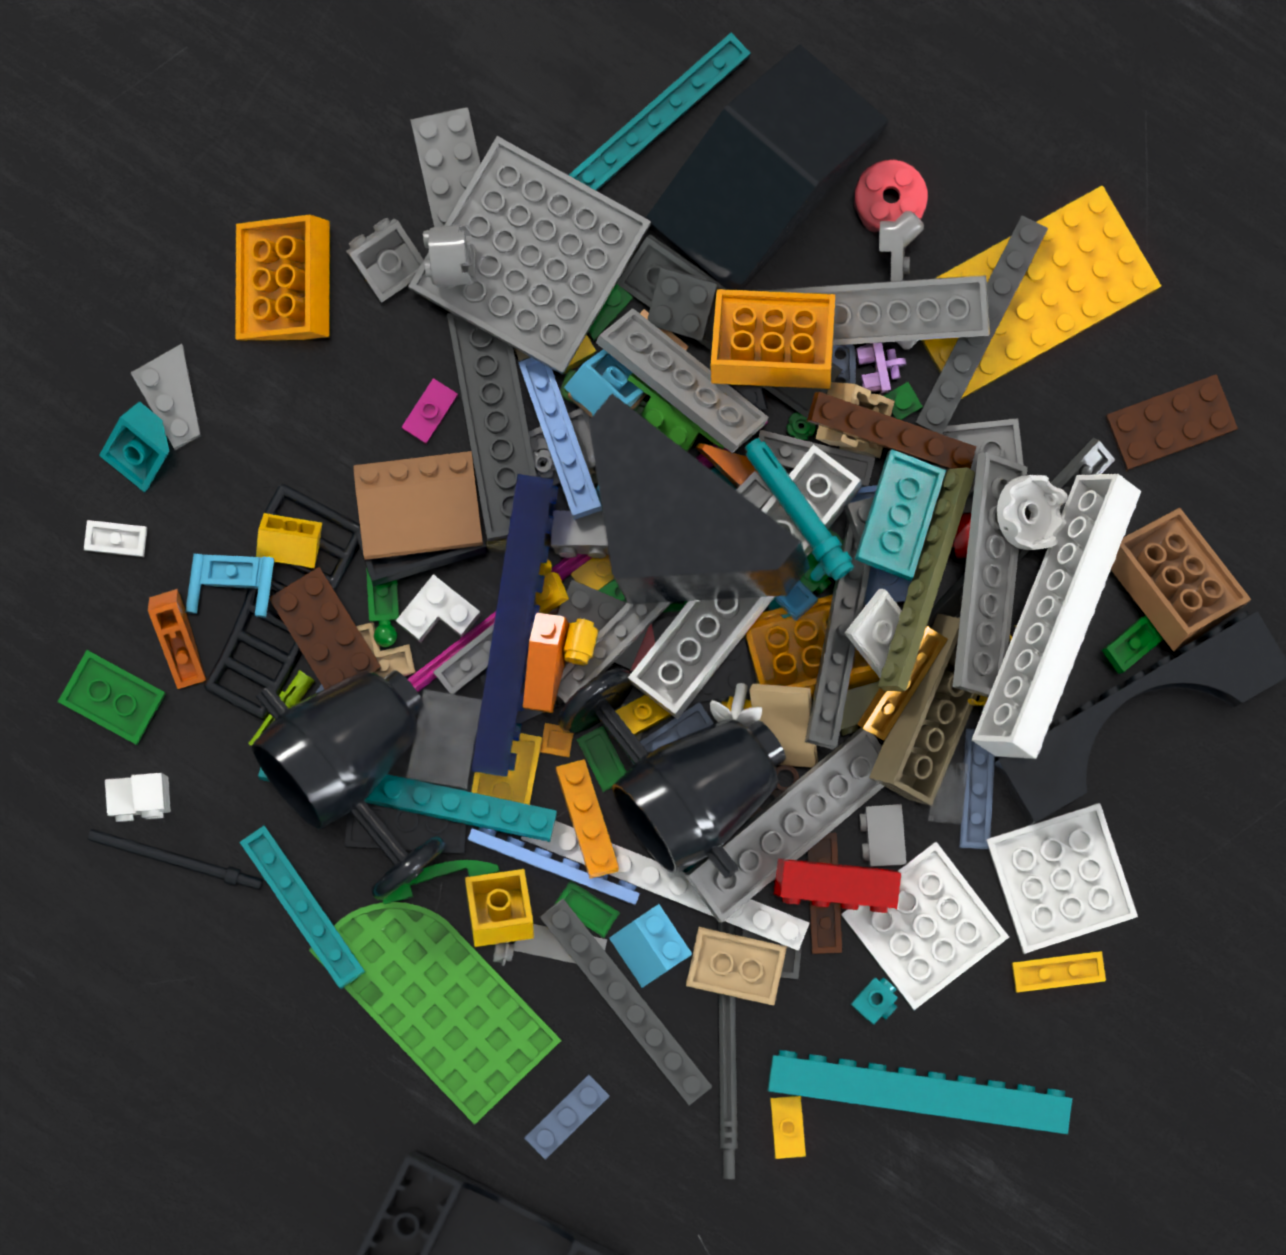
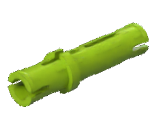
[248,670,315,746]

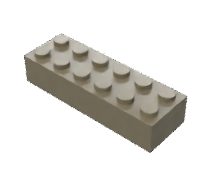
[869,614,978,806]

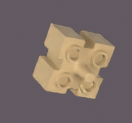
[816,382,894,458]

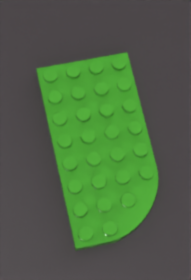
[309,902,562,1125]

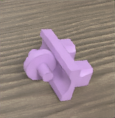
[856,342,907,395]

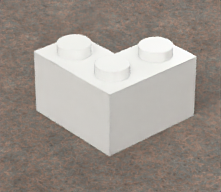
[396,574,481,643]
[105,773,171,822]

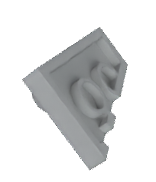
[131,344,201,450]

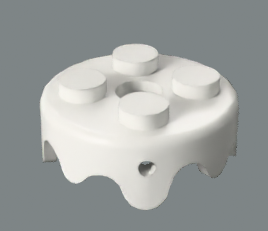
[997,475,1068,550]

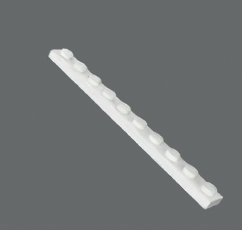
[521,821,810,951]

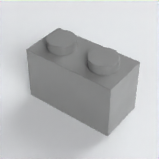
[551,511,609,558]
[859,804,907,868]

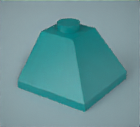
[99,401,169,492]

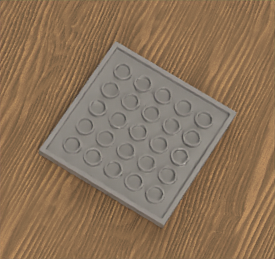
[408,136,651,375]

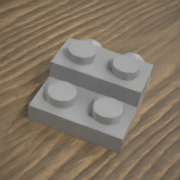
[346,218,424,303]

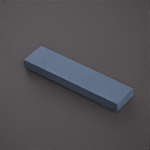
[959,729,995,850]

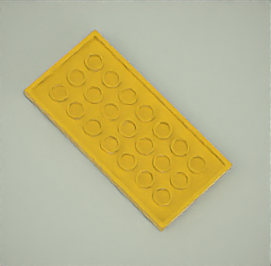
[921,185,1161,399]

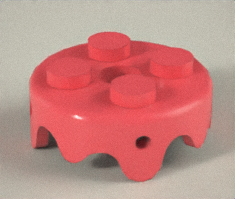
[854,160,928,232]

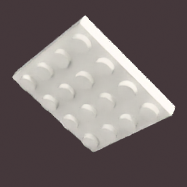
[986,803,1138,954]
[841,842,1009,1010]

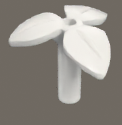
[710,683,762,727]

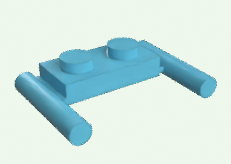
[185,554,274,618]

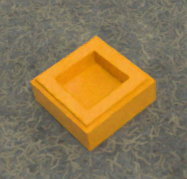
[540,723,574,758]

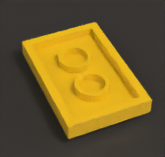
[471,726,542,805]

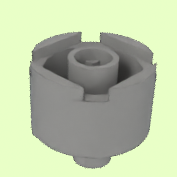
[423,224,475,287]

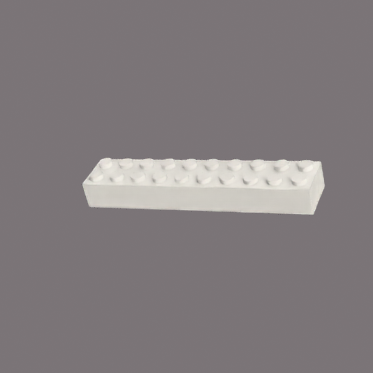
[628,444,862,720]
[972,474,1141,759]

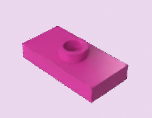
[401,378,458,445]

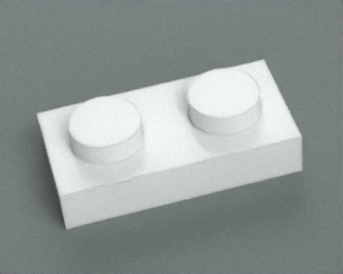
[84,520,148,557]

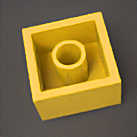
[465,869,534,947]

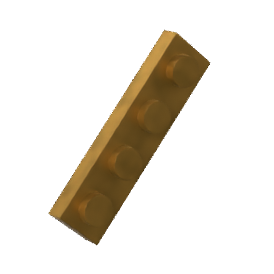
[857,626,948,740]

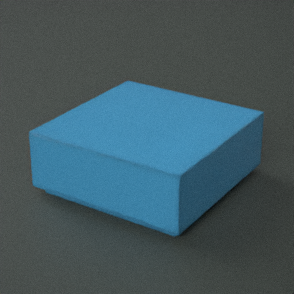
[775,580,818,621]

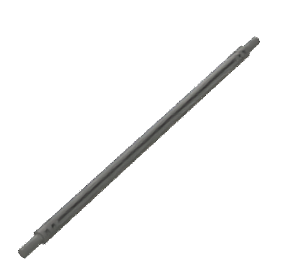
[717,698,738,1179]

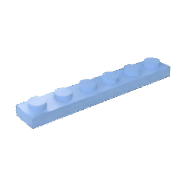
[518,357,602,520]
[468,827,640,905]

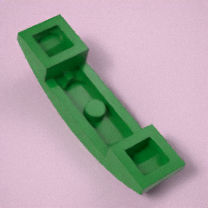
[382,860,500,905]

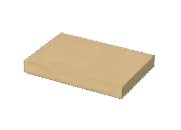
[750,684,818,768]
[686,927,787,1006]

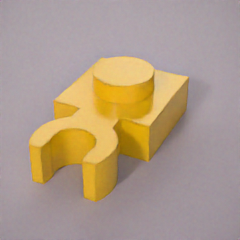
[526,557,569,614]

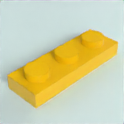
[1012,951,1106,993]

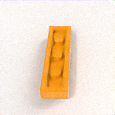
[556,759,619,879]

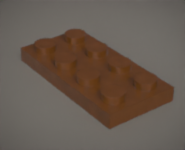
[1105,374,1238,471]
[269,567,382,689]

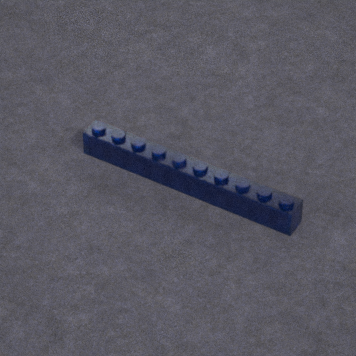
[471,474,559,777]

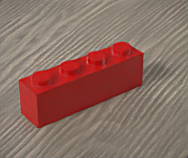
[774,858,902,913]

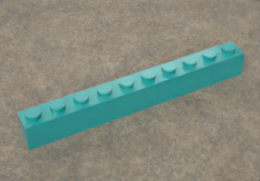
[767,1050,1072,1134]

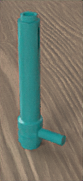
[745,438,854,581]

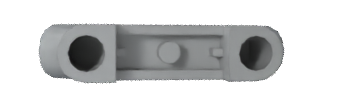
[879,211,924,350]

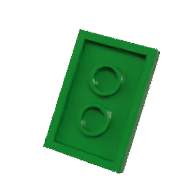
[58,650,166,745]

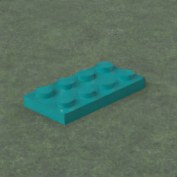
[854,449,946,581]

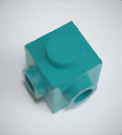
[850,977,898,1025]

